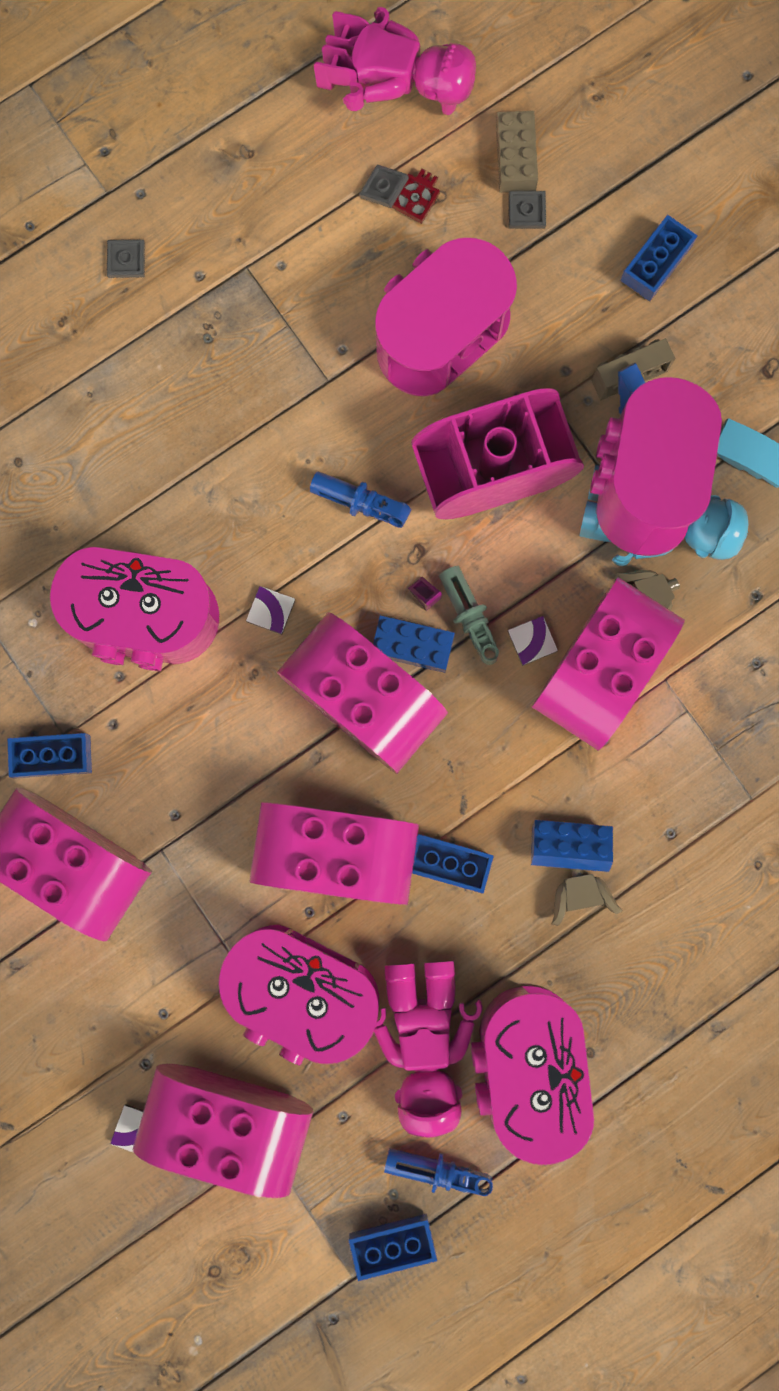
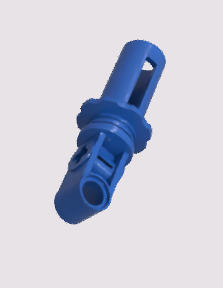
[310,471,411,528]
[384,1148,493,1196]

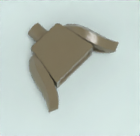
[616,570,680,610]
[551,869,623,926]

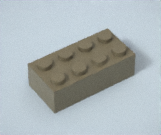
[496,111,538,193]
[592,338,675,400]

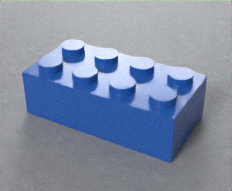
[620,214,698,302]
[373,615,455,673]
[7,733,92,779]
[531,820,613,872]
[412,834,494,894]
[349,1214,437,1281]

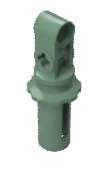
[439,566,499,665]

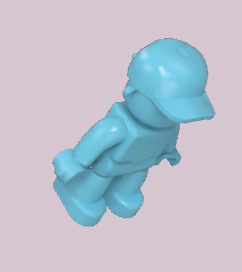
[579,464,749,566]

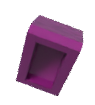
[408,577,442,611]

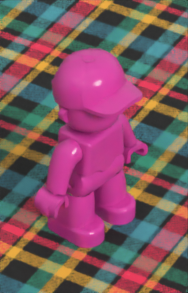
[314,7,476,115]
[374,961,483,1138]

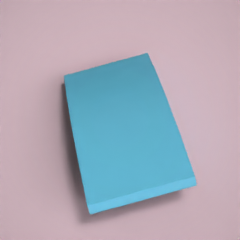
[717,418,779,488]

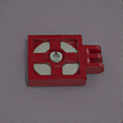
[391,168,440,224]

